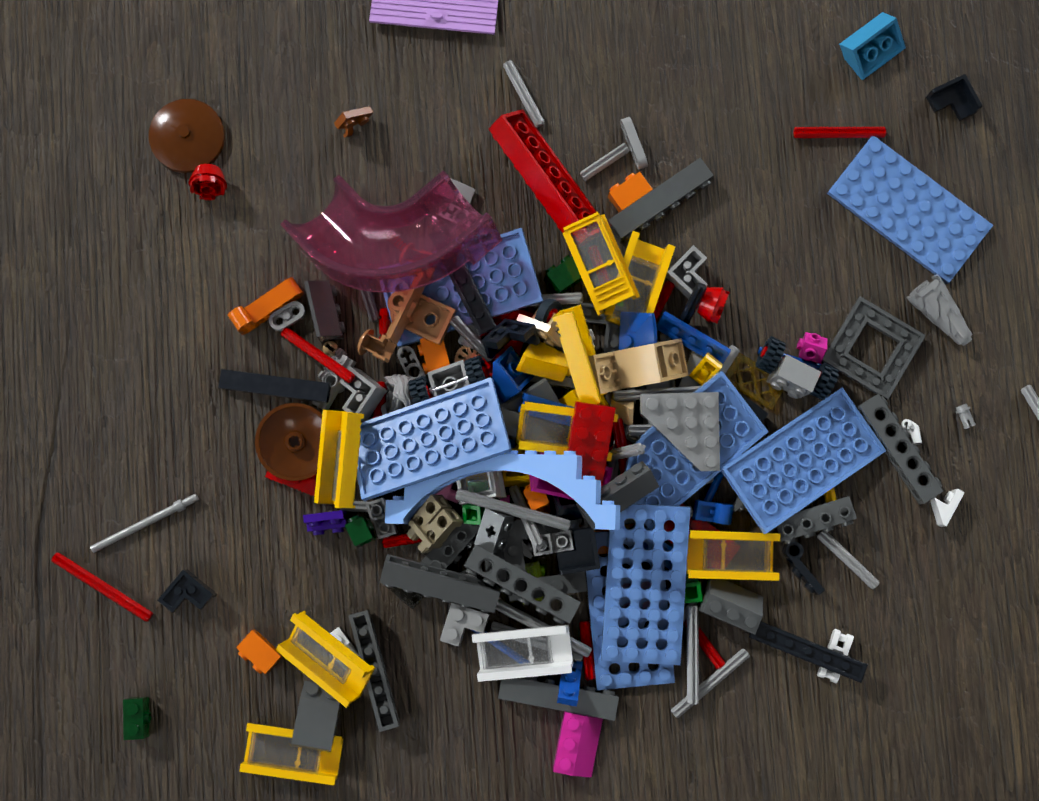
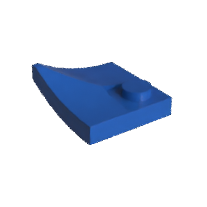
[619,311,657,350]

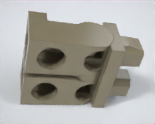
[407,494,464,554]

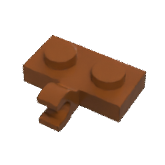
[334,106,373,138]

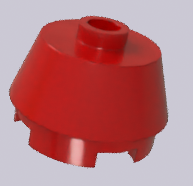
[188,164,227,200]
[697,287,730,324]

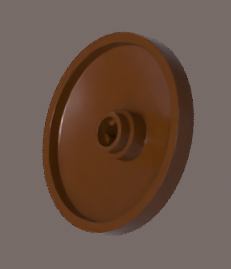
[149,99,225,173]
[255,403,322,481]

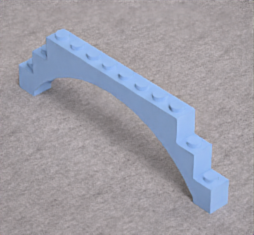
[385,450,620,530]

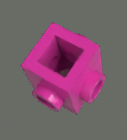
[796,332,828,364]

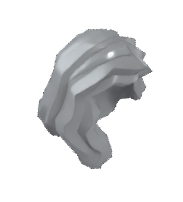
[381,374,415,415]

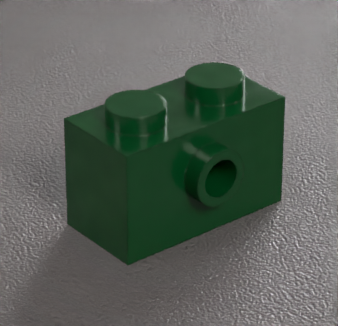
[543,255,589,294]
[345,515,376,547]
[123,697,151,740]

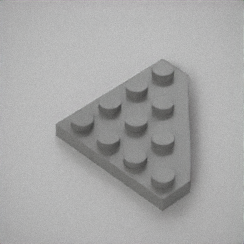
[640,392,720,471]

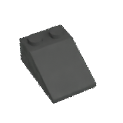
[291,681,342,752]

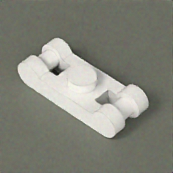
[817,629,854,684]

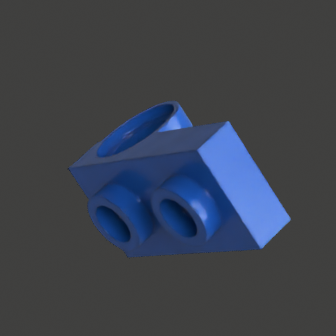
[692,500,734,525]

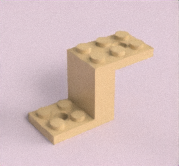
[588,338,689,394]

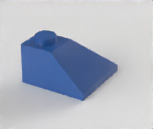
[492,346,535,402]

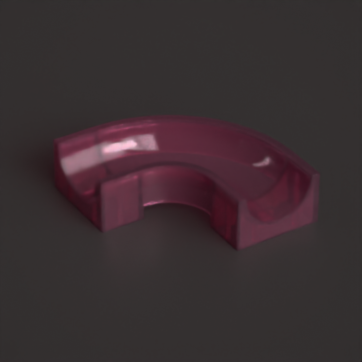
[280,170,502,293]

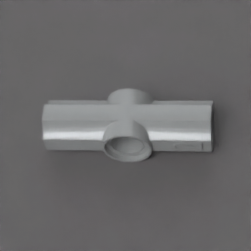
[312,354,356,410]

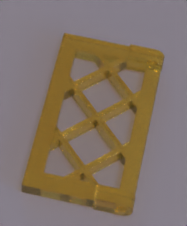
[725,353,783,410]

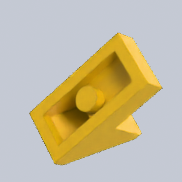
[689,352,723,386]

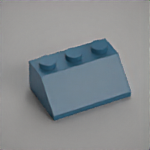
[839,12,906,80]

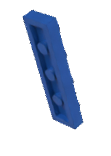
[656,311,731,364]

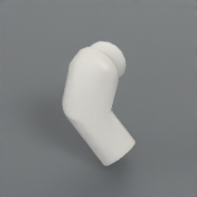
[901,419,922,445]

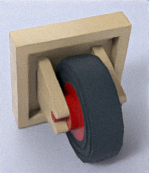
[516,299,562,348]

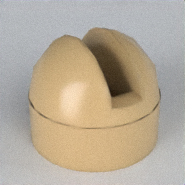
[322,341,338,357]

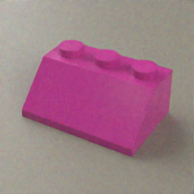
[553,711,603,777]

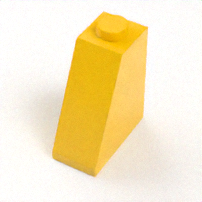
[516,341,571,382]

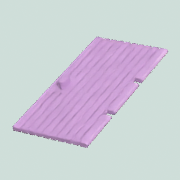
[369,0,498,35]

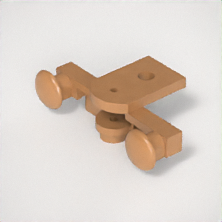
[357,243,457,363]

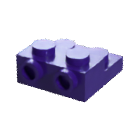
[303,510,348,536]

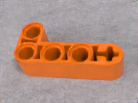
[228,277,304,335]

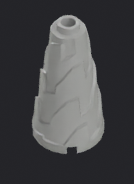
[907,274,973,346]

